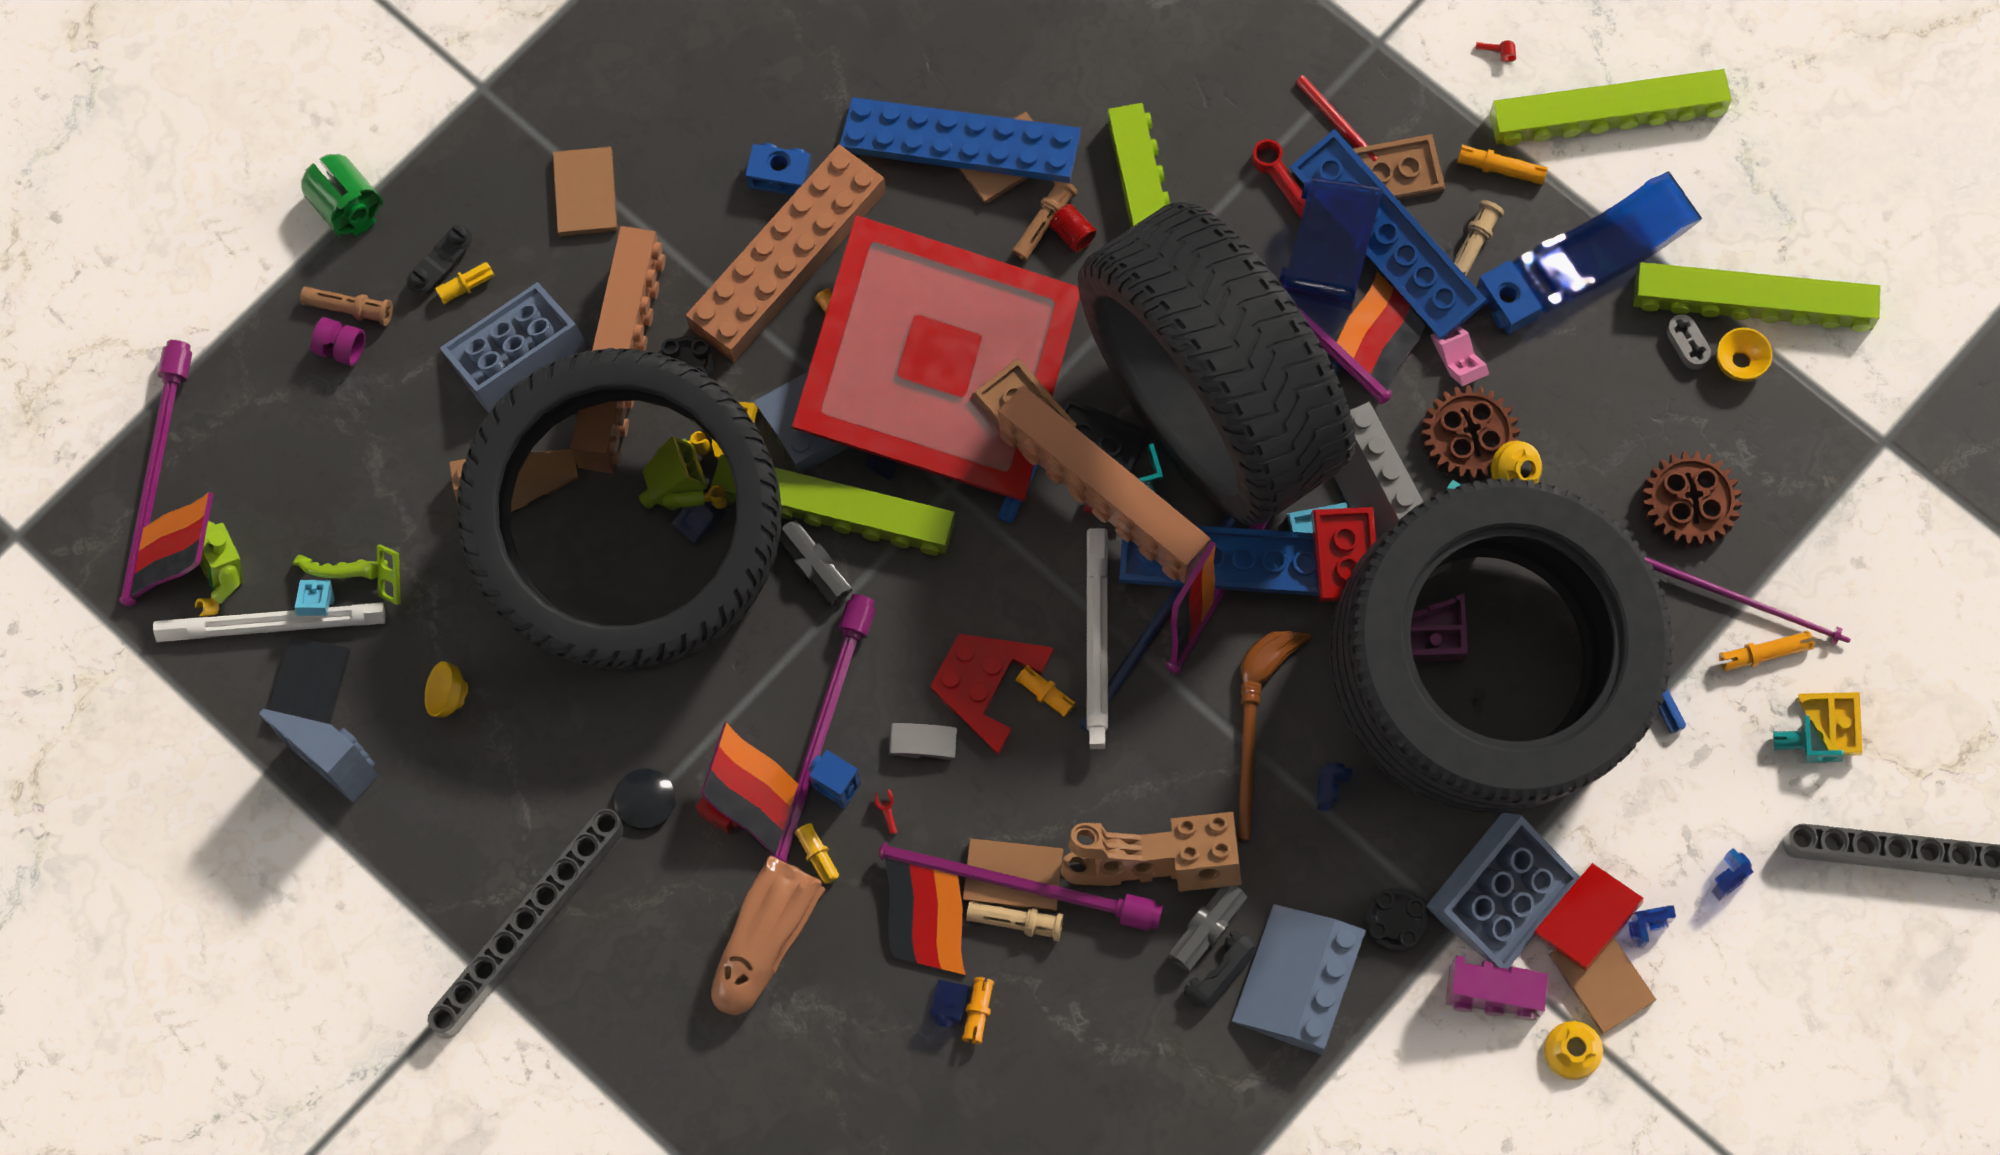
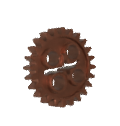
[1421,385,1520,482]
[1641,451,1743,548]

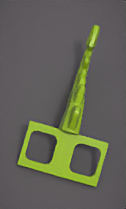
[293,544,401,605]

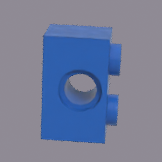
[746,143,812,195]
[1476,260,1542,335]
[808,749,861,810]

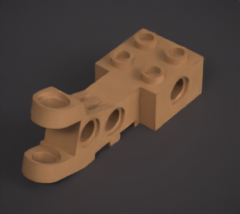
[1061,812,1242,892]

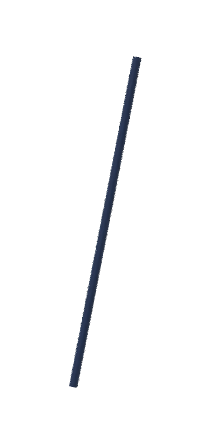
[1079,359,1343,732]

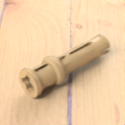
[1453,200,1504,276]
[966,901,1064,942]

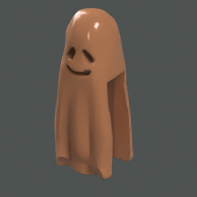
[711,856,825,1015]

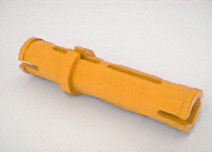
[1457,144,1548,186]
[1719,631,1814,672]

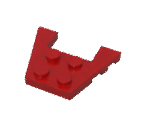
[930,634,1054,755]

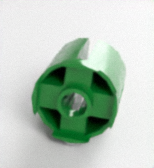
[301,154,384,237]

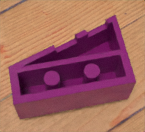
[1410,593,1468,662]
[1445,955,1548,1020]

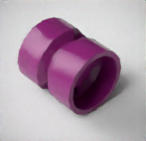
[310,317,365,366]

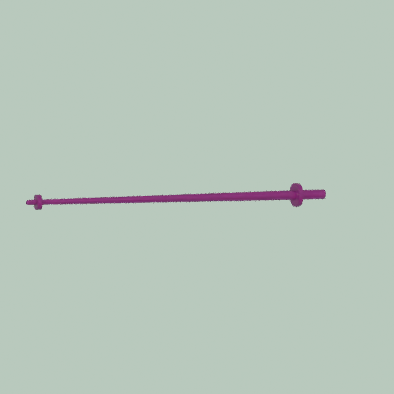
[1645,557,1851,645]

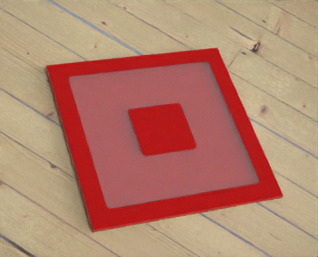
[791,215,1080,502]

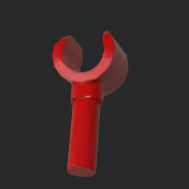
[1476,40,1516,62]
[875,789,897,834]

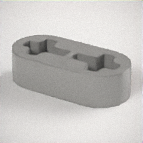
[1667,314,1711,370]

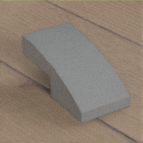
[889,723,957,760]

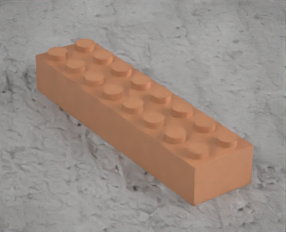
[686,144,886,363]
[570,226,666,474]
[998,385,1211,584]

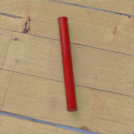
[1295,75,1378,162]

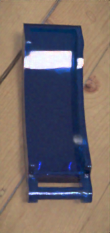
[1512,171,1702,314]

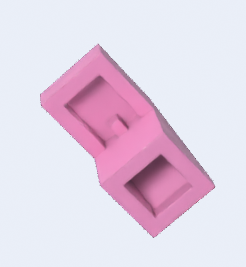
[1430,326,1489,386]

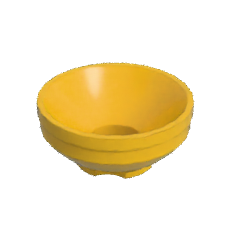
[1716,328,1772,382]
[1491,440,1542,484]
[425,661,468,718]
[1544,1021,1603,1080]

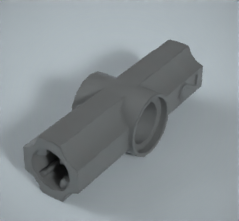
[779,520,852,606]
[1168,886,1247,972]

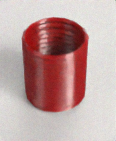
[1049,204,1097,252]

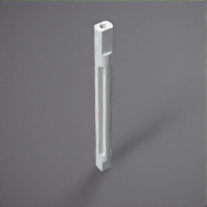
[1087,528,1108,749]
[153,602,386,642]

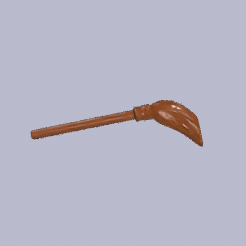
[1238,631,1312,841]

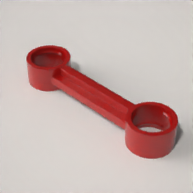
[1252,139,1331,242]

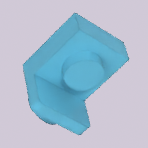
[295,579,335,616]

